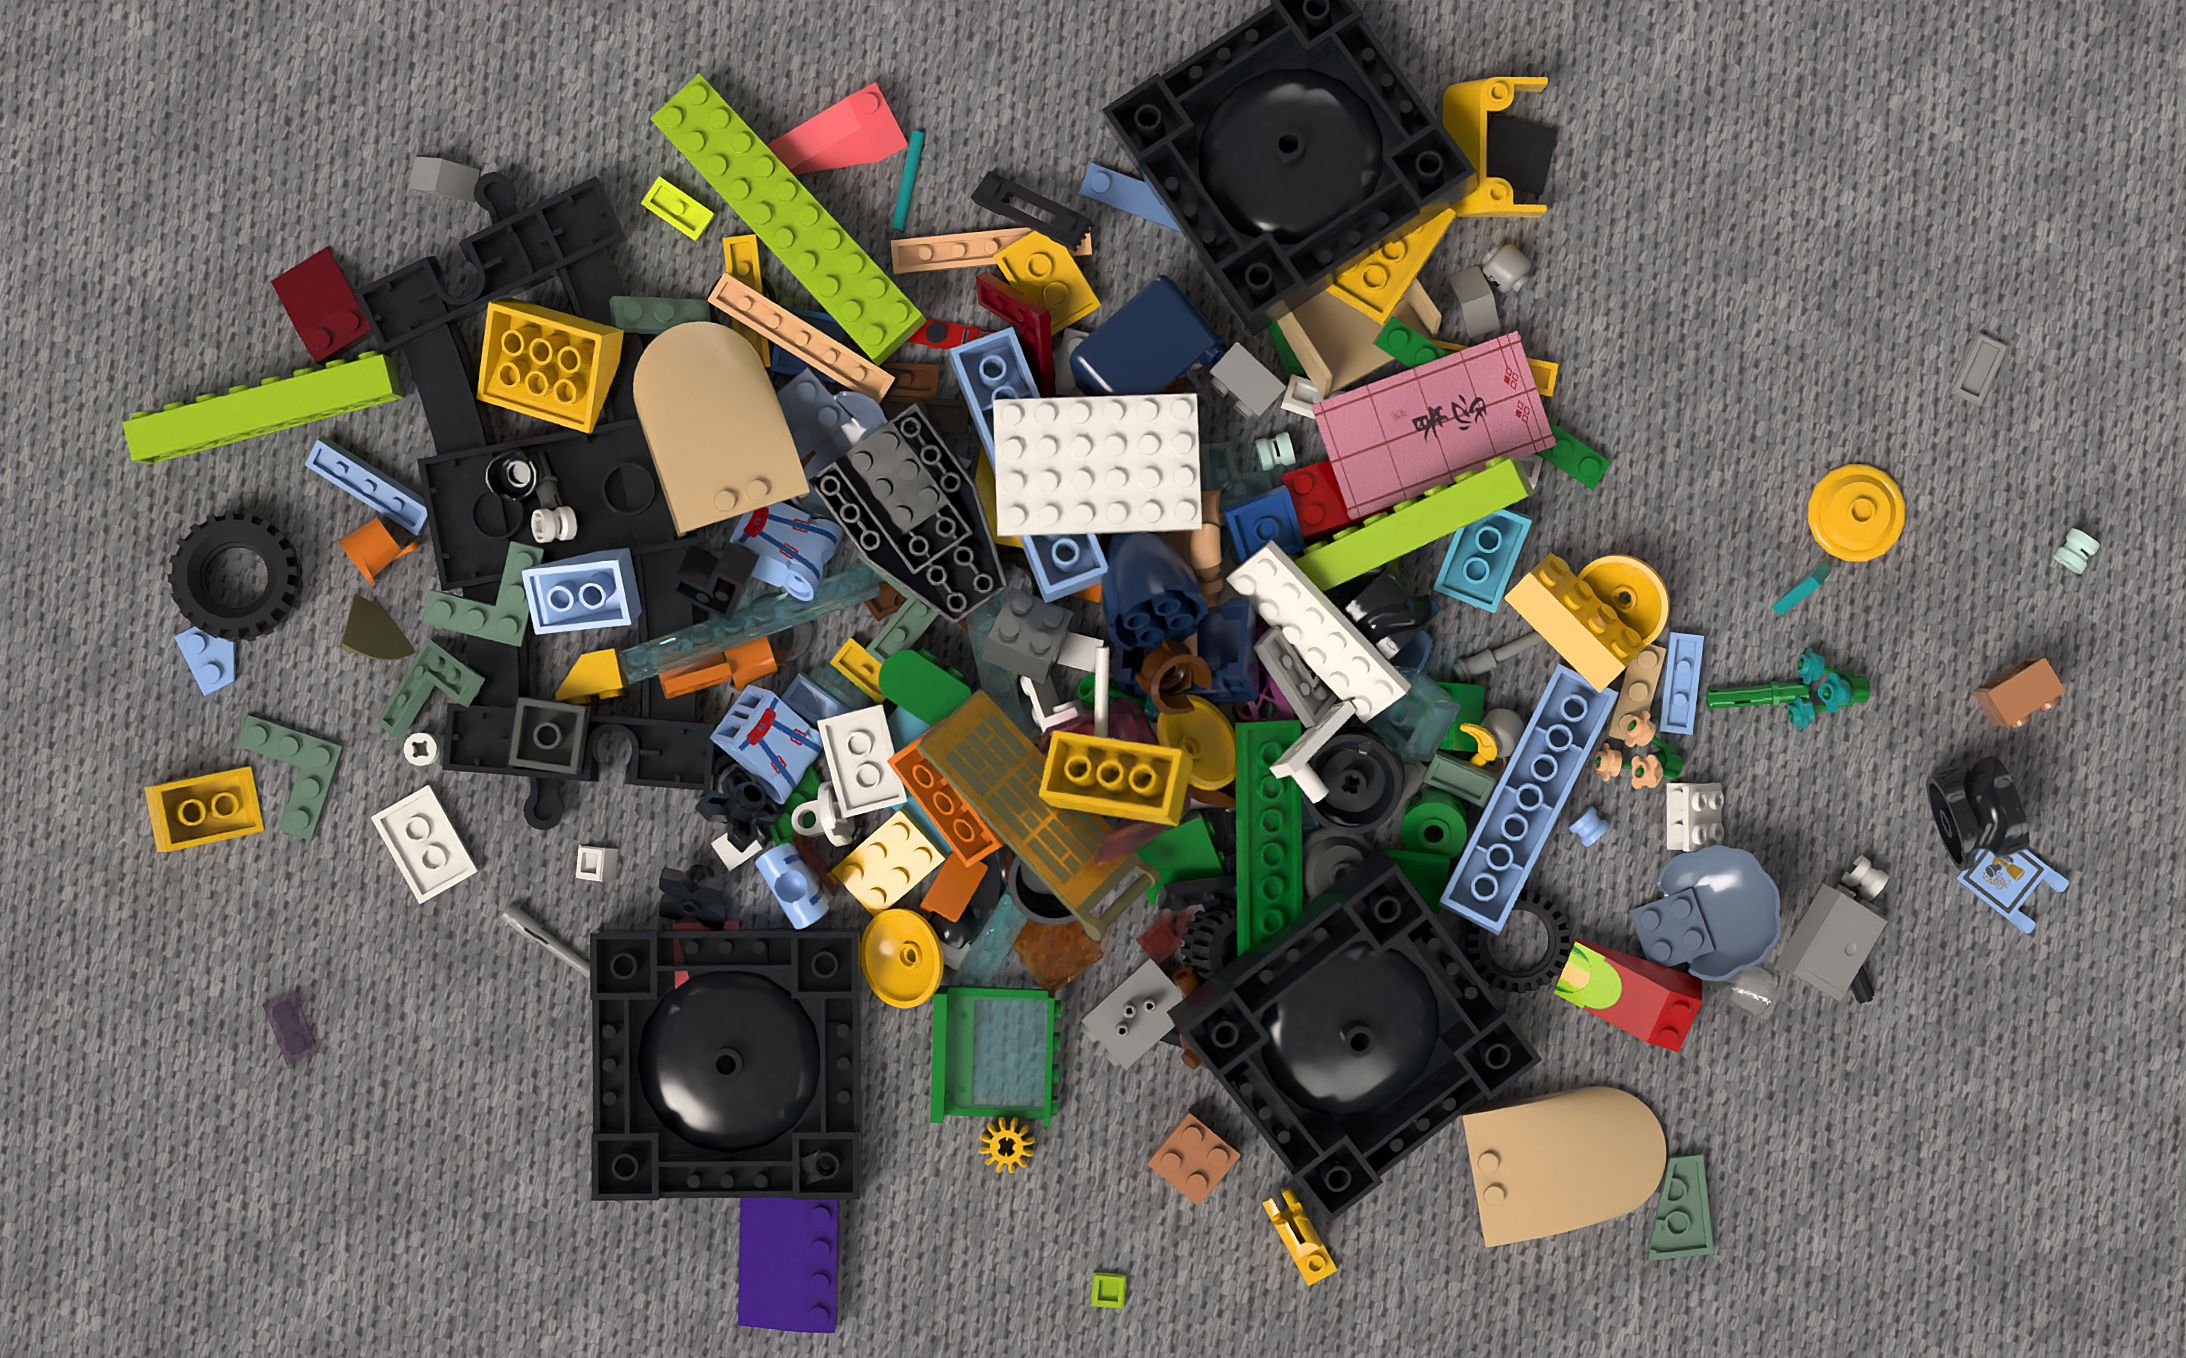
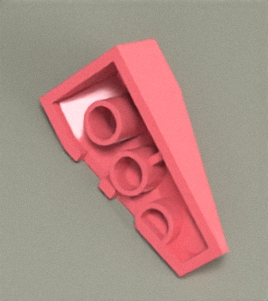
[766,82,908,176]

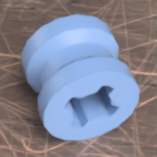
[1568,805,1610,847]

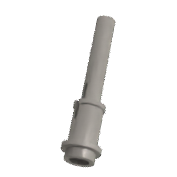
[1452,631,1546,684]
[500,903,590,978]

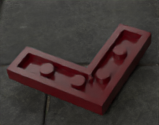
[976,271,1056,398]

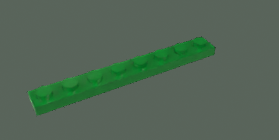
[1372,316,1611,490]

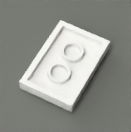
[817,704,908,819]
[371,784,480,904]

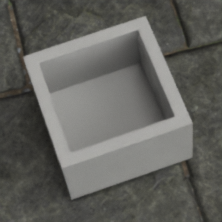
[1208,342,1286,421]

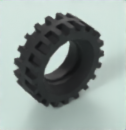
[168,511,303,642]

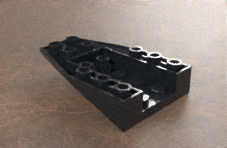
[808,399,1008,624]

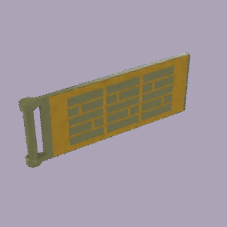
[917,689,1161,941]

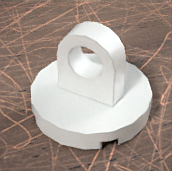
[792,780,855,847]

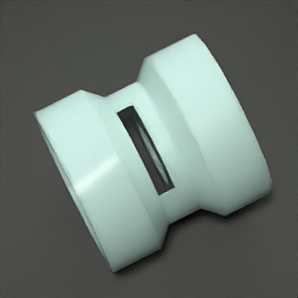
[1255,432,1296,472]
[2053,528,2100,574]

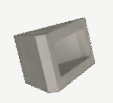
[408,156,481,203]
[1447,265,1500,339]

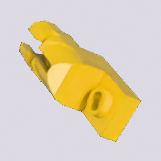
[1262,1185,1337,1286]

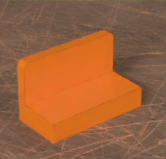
[655,643,732,699]
[917,850,988,922]

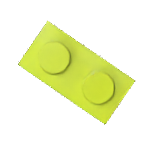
[641,176,715,242]

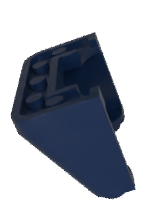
[1069,275,1227,397]
[1114,598,1260,703]

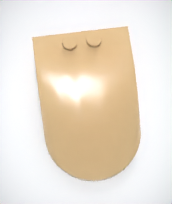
[1277,278,1442,399]
[633,321,810,537]
[1459,1086,1667,1248]

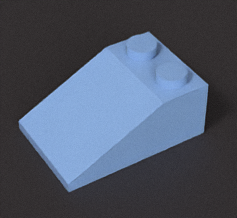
[522,548,642,634]

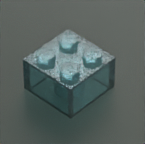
[1365,666,1462,761]

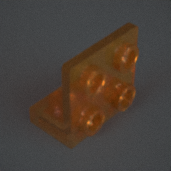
[1005,917,1103,992]

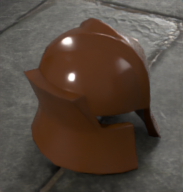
[1135,639,1212,715]

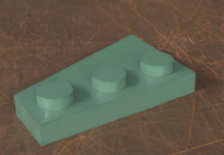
[1646,1153,1714,1261]

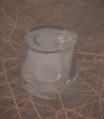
[1724,965,1786,1021]

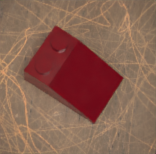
[271,247,374,366]

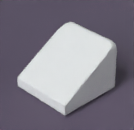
[576,845,618,882]

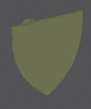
[341,593,415,661]

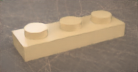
[1607,644,1667,741]

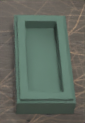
[1422,749,1497,807]

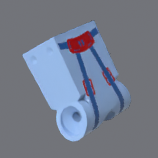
[730,502,843,601]
[710,684,824,804]
[755,841,835,929]

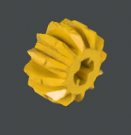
[979,1116,1035,1173]

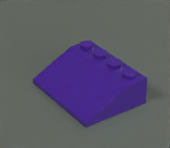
[738,1198,840,1333]

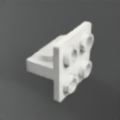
[1667,783,1724,852]

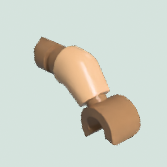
[1188,490,1226,608]

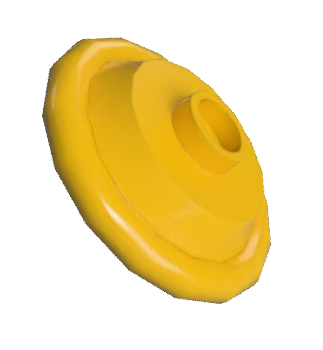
[1808,464,1906,562]

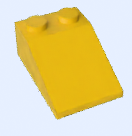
[144,766,264,852]

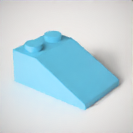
[1433,507,1532,613]

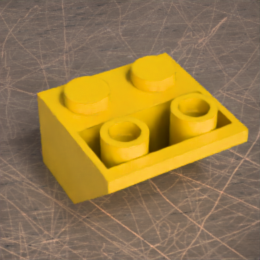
[555,648,631,705]

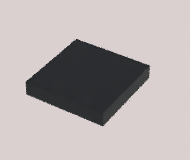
[1487,115,1557,195]

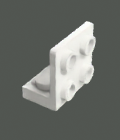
[1021,674,1094,733]

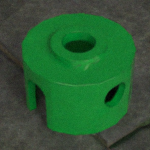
[1401,787,1467,859]

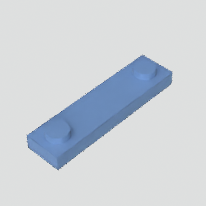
[1079,162,1182,233]
[305,435,428,536]

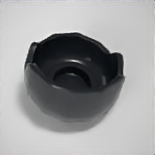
[485,450,540,501]
[927,906,979,949]

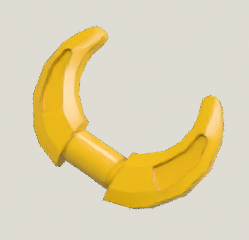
[1430,723,1498,768]

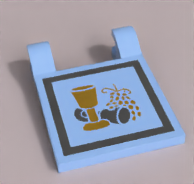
[1956,849,2069,933]

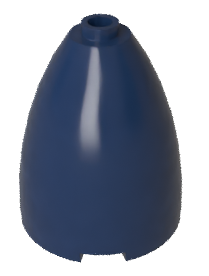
[1101,531,1208,651]

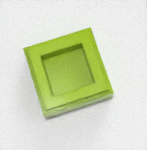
[1091,1272,1126,1309]

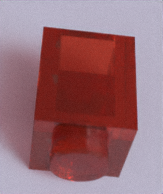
[1135,916,1183,966]

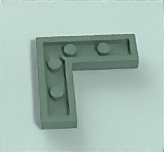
[609,296,711,334]
[422,540,545,647]
[857,552,940,665]
[376,638,485,740]
[237,715,344,841]

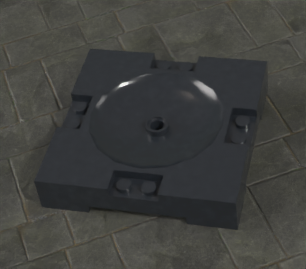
[1102,0,1477,337]
[1167,848,1542,1223]
[590,927,863,1201]

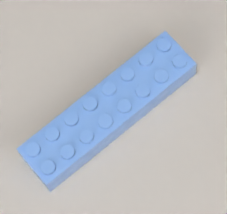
[950,327,1108,603]
[1438,663,1619,935]

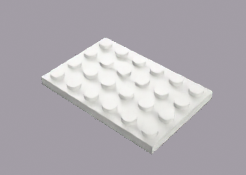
[993,394,1202,537]

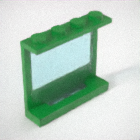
[930,985,1061,1127]

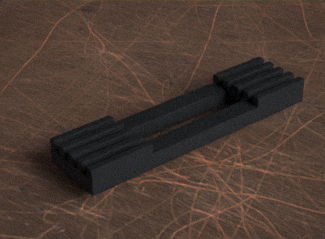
[971,171,1094,252]

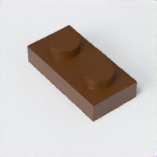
[873,362,940,399]

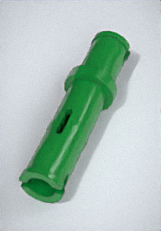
[1706,681,1809,710]

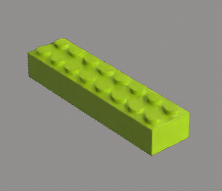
[122,351,404,465]
[1288,454,1535,593]

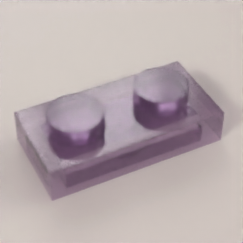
[262,991,320,1065]

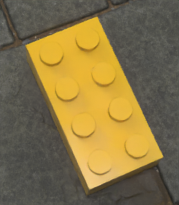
[1504,552,1646,693]
[1039,731,1193,826]

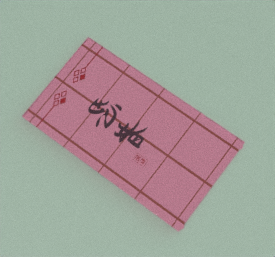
[1311,331,1556,520]

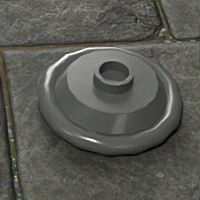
[1302,826,1375,908]

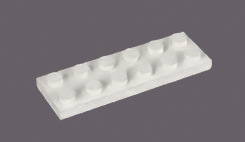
[1226,540,1411,723]

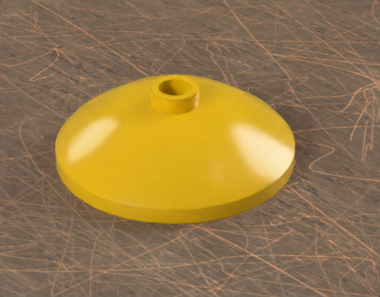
[1577,554,1670,646]
[1157,695,1236,790]
[861,908,944,1008]

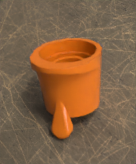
[338,517,419,587]
[720,630,789,691]

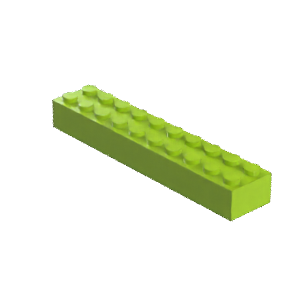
[650,74,927,366]

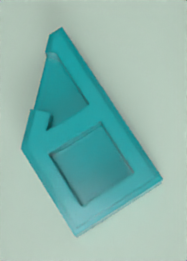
[1772,561,1832,615]

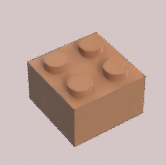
[1973,657,2066,729]
[1146,1108,1241,1207]

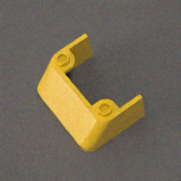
[1442,77,1548,218]

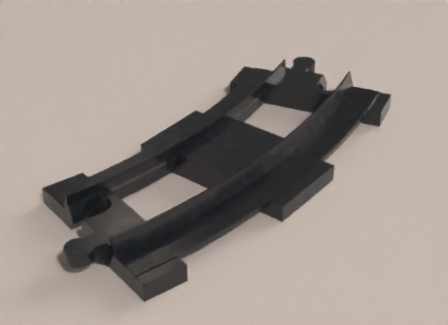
[353,172,718,830]

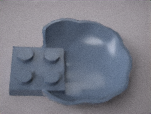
[776,366,889,523]
[1629,845,1782,981]

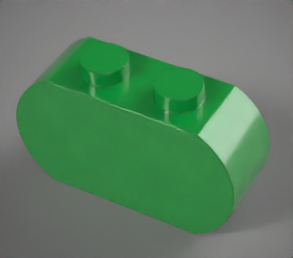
[878,648,973,727]

